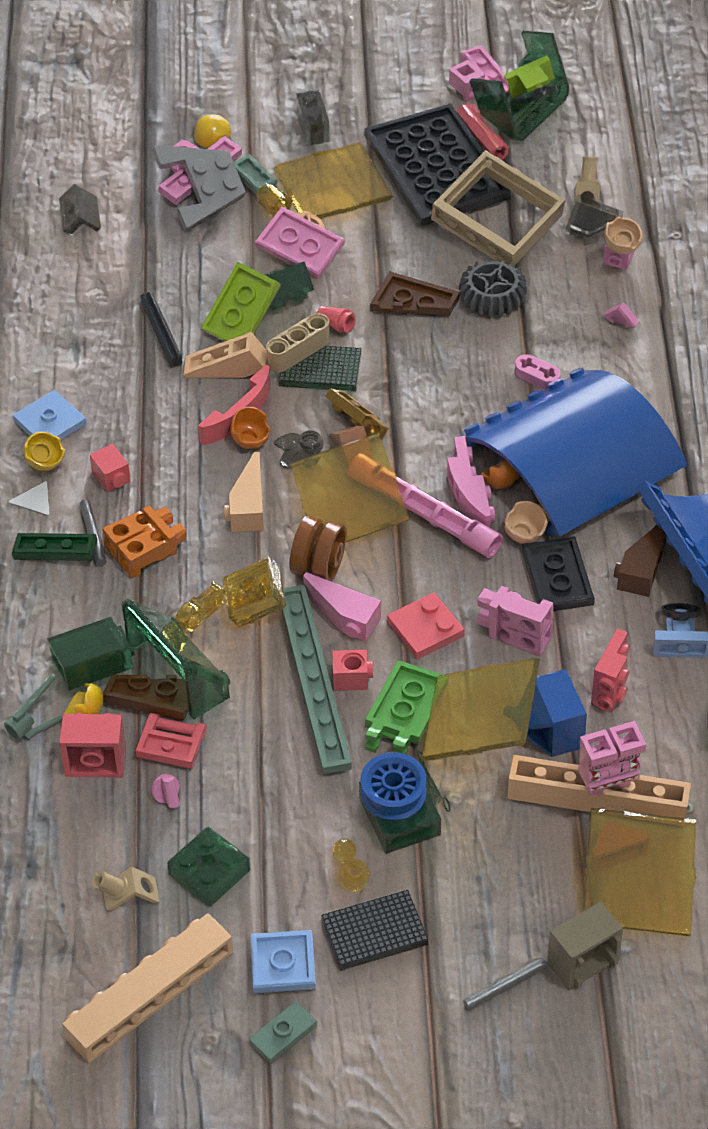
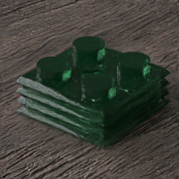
[167,827,251,906]

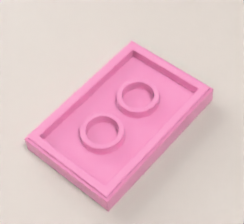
[255,207,345,279]

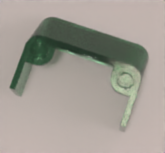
[469,31,569,141]

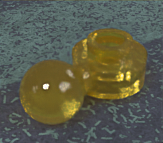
[332,838,369,891]

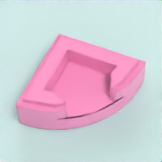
[603,302,639,328]

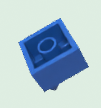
[505,669,587,757]

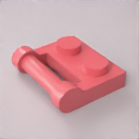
[135,713,207,769]

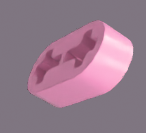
[515,355,561,390]

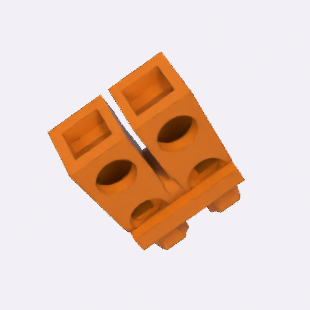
[102,505,187,579]

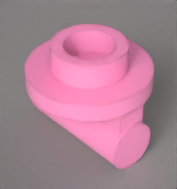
[151,774,180,808]

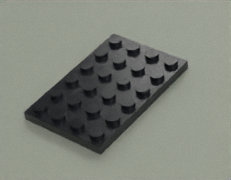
[364,103,511,226]

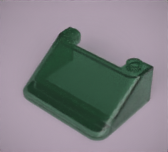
[122,599,230,720]

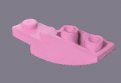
[447,436,495,527]

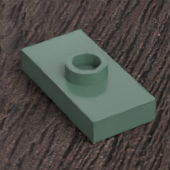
[234,154,278,196]
[249,1001,317,1065]

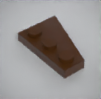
[370,271,460,316]
[103,675,203,721]

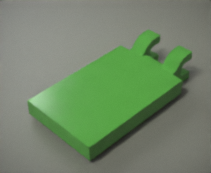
[365,660,451,754]

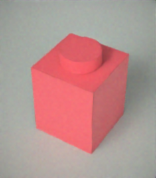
[89,444,131,492]

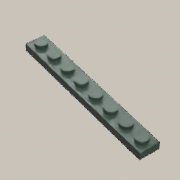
[278,585,352,775]

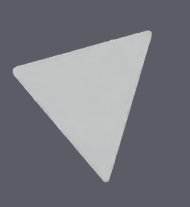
[9,481,49,515]

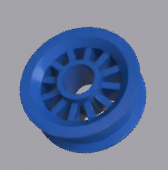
[361,752,427,820]

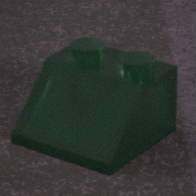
[264,261,315,311]

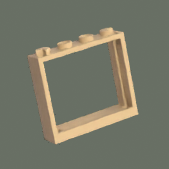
[431,150,565,265]

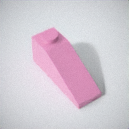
[303,572,381,642]

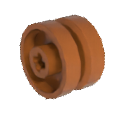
[289,515,347,582]

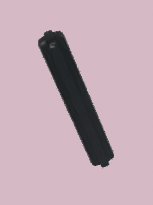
[140,291,183,367]

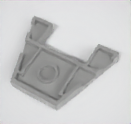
[152,145,246,232]

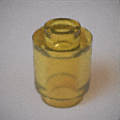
[257,184,292,217]

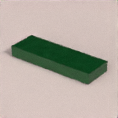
[12,533,98,561]

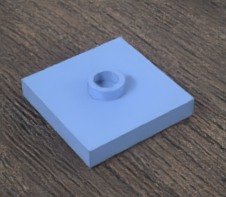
[13,390,87,440]
[250,930,316,993]

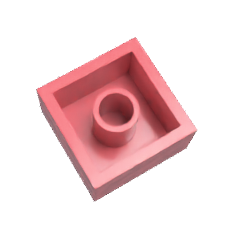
[60,713,126,778]

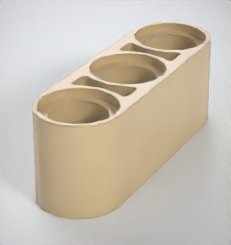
[266,313,330,373]

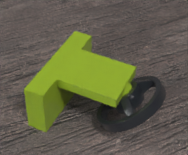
[504,55,558,103]

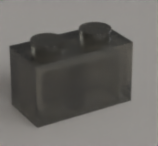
[296,90,330,146]

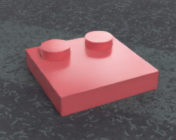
[387,592,465,659]

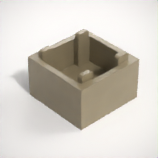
[547,901,623,990]

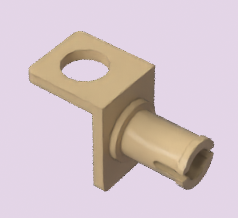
[574,157,601,211]
[91,867,159,912]

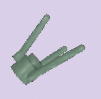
[4,674,63,741]

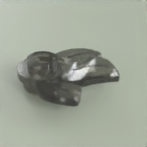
[274,430,324,470]

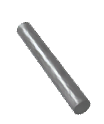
[80,499,107,567]
[463,957,548,1011]

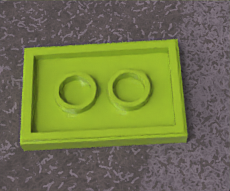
[201,261,281,341]

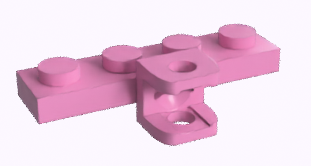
[158,136,242,205]

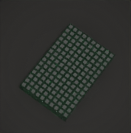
[279,346,362,392]

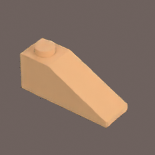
[184,332,267,378]
[224,452,264,532]

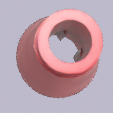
[317,306,356,334]

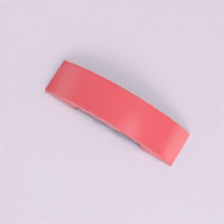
[198,365,271,445]

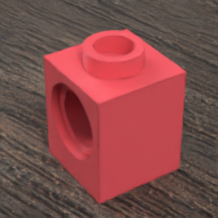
[332,650,373,691]

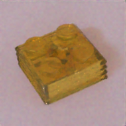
[223,557,286,628]

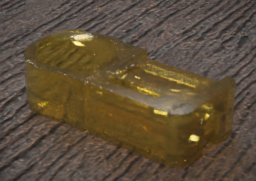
[175,582,225,632]

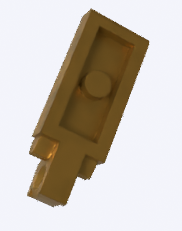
[325,389,389,441]

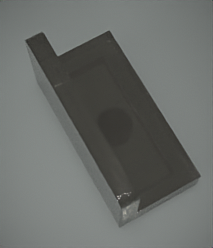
[59,184,101,236]

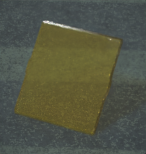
[273,142,393,222]
[290,432,410,542]
[421,658,540,761]
[584,808,696,936]

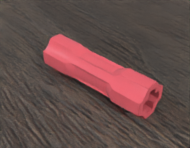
[457,103,509,160]

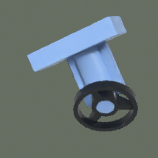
[653,603,708,658]

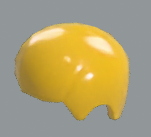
[193,114,232,148]
[23,432,65,471]
[64,683,103,714]

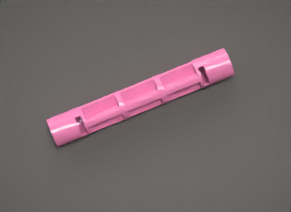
[348,455,503,558]

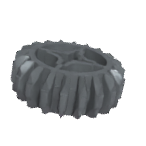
[459,258,527,319]

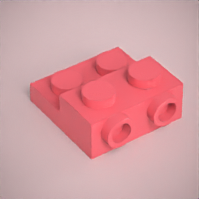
[591,628,630,712]

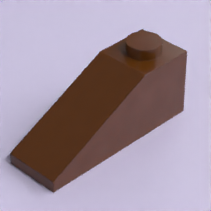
[613,525,667,597]

